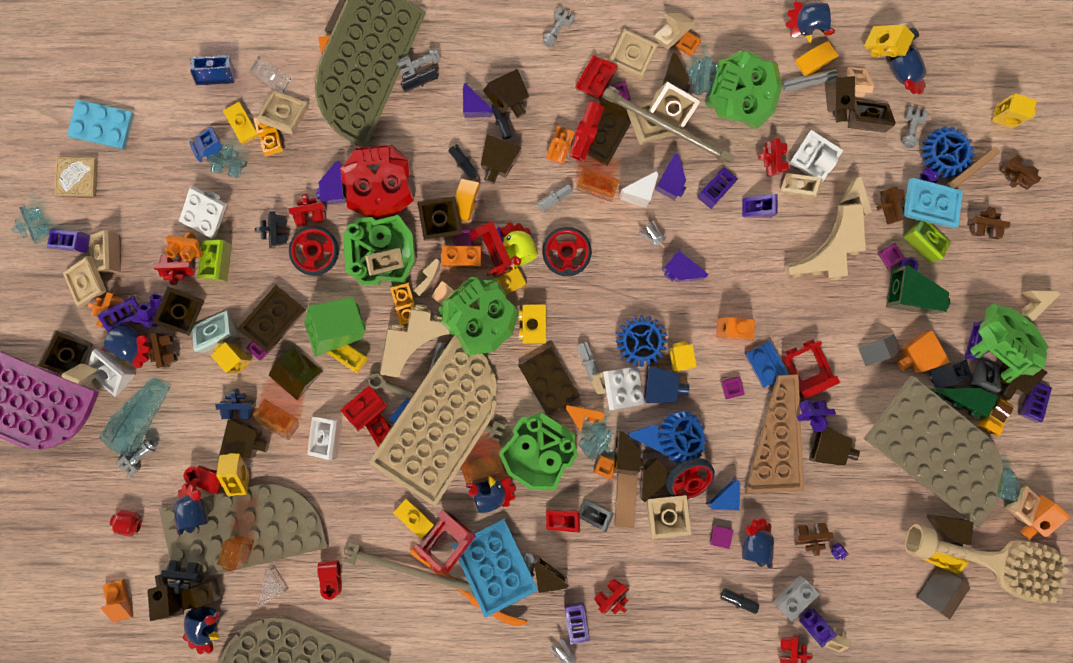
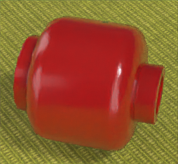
[110,509,142,537]

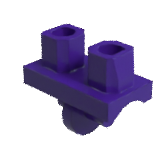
[132,293,163,328]
[797,400,836,432]
[799,608,837,648]

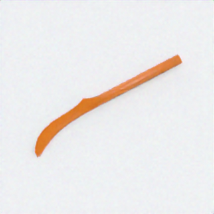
[409,547,528,626]

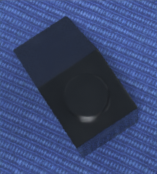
[930,359,972,388]

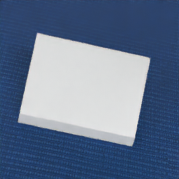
[619,171,658,208]
[88,349,136,397]
[307,417,342,460]

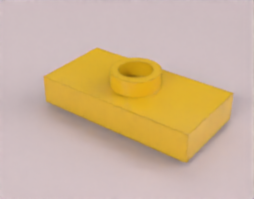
[223,102,258,145]
[494,268,527,295]
[327,345,369,374]
[393,498,435,539]
[922,552,969,575]

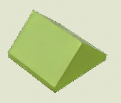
[903,220,951,263]
[197,240,232,282]

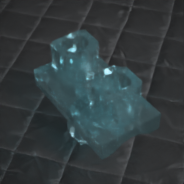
[687,56,717,95]
[206,144,247,178]
[12,206,49,244]
[578,423,614,461]

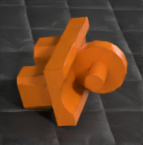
[546,126,575,165]
[164,232,204,262]
[87,292,124,327]

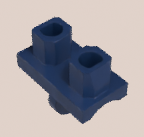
[215,388,256,419]

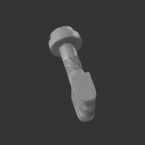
[542,6,576,48]
[397,49,440,79]
[902,106,928,149]
[116,439,157,478]

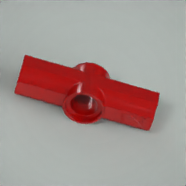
[569,102,604,162]

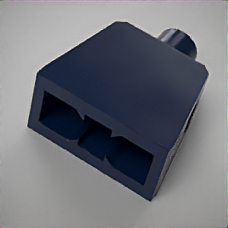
[644,367,690,404]

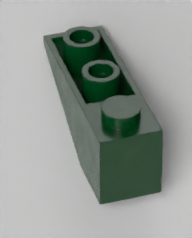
[930,388,998,419]

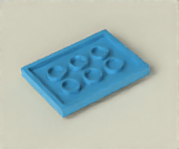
[452,519,538,618]

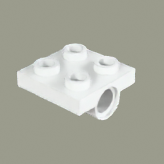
[789,130,843,182]
[179,186,227,239]
[603,366,644,410]

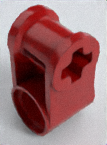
[183,465,221,494]
[317,560,342,600]

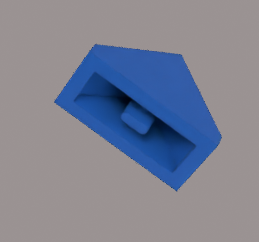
[627,424,665,454]
[706,478,740,510]

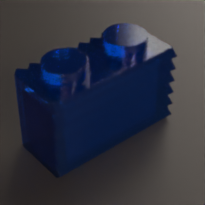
[190,54,235,85]

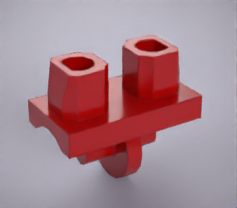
[758,138,789,176]
[288,193,327,226]
[154,255,195,286]
[594,579,630,614]
[780,634,813,663]

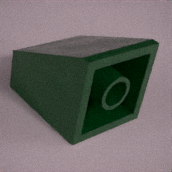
[886,266,950,315]

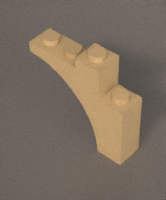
[785,203,866,280]
[380,305,450,378]

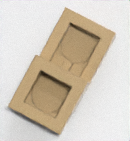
[414,258,441,297]

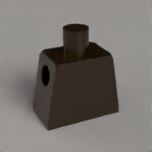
[483,69,529,119]
[825,76,855,123]
[481,135,521,184]
[999,362,1048,400]
[219,419,270,458]
[809,427,860,466]
[147,574,184,621]

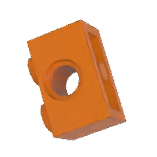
[442,246,482,268]

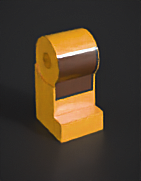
[977,397,1014,436]

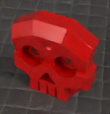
[340,144,414,218]

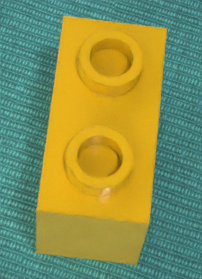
[864,25,915,58]
[992,93,1037,128]
[519,305,546,344]
[668,341,697,371]
[211,342,252,374]
[216,453,250,496]

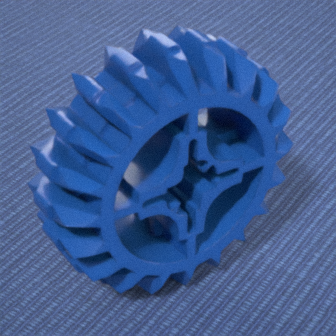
[921,126,975,178]
[616,315,668,367]
[658,411,708,463]

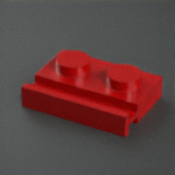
[575,55,618,101]
[340,385,388,431]

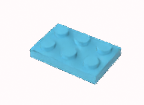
[67,100,134,150]
[904,178,963,229]

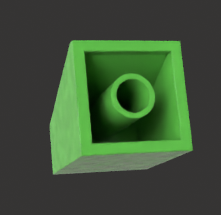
[304,297,366,357]

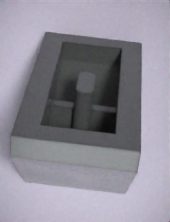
[858,334,902,366]
[969,358,1001,392]
[579,499,614,532]

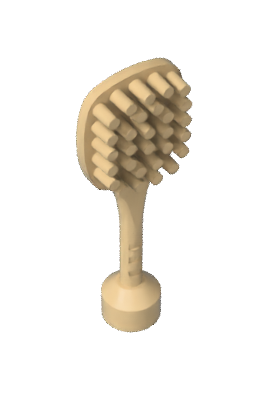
[905,524,1069,603]

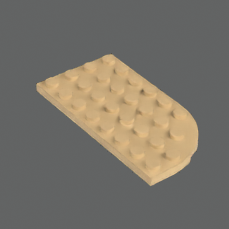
[368,335,497,507]

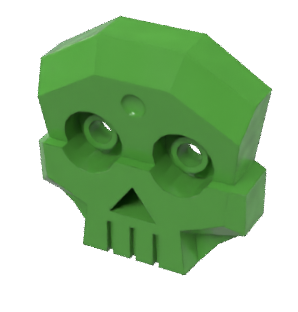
[706,50,783,129]
[343,215,416,287]
[438,277,519,355]
[970,303,1049,383]
[498,413,578,490]

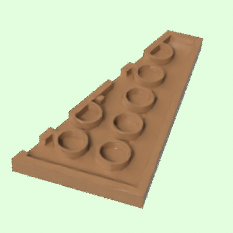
[745,374,804,494]

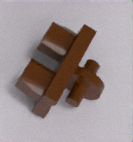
[999,155,1041,190]
[876,186,906,225]
[967,207,1011,240]
[147,333,178,368]
[794,523,834,556]

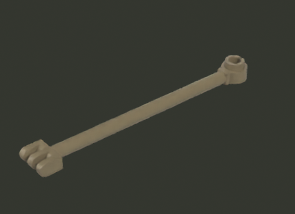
[602,86,734,163]
[368,374,507,444]
[341,542,476,598]

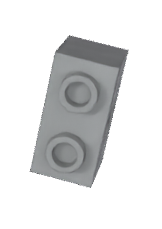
[773,576,820,622]

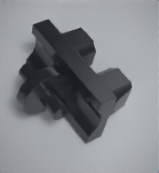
[255,211,287,249]
[160,560,203,594]

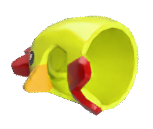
[499,222,538,270]

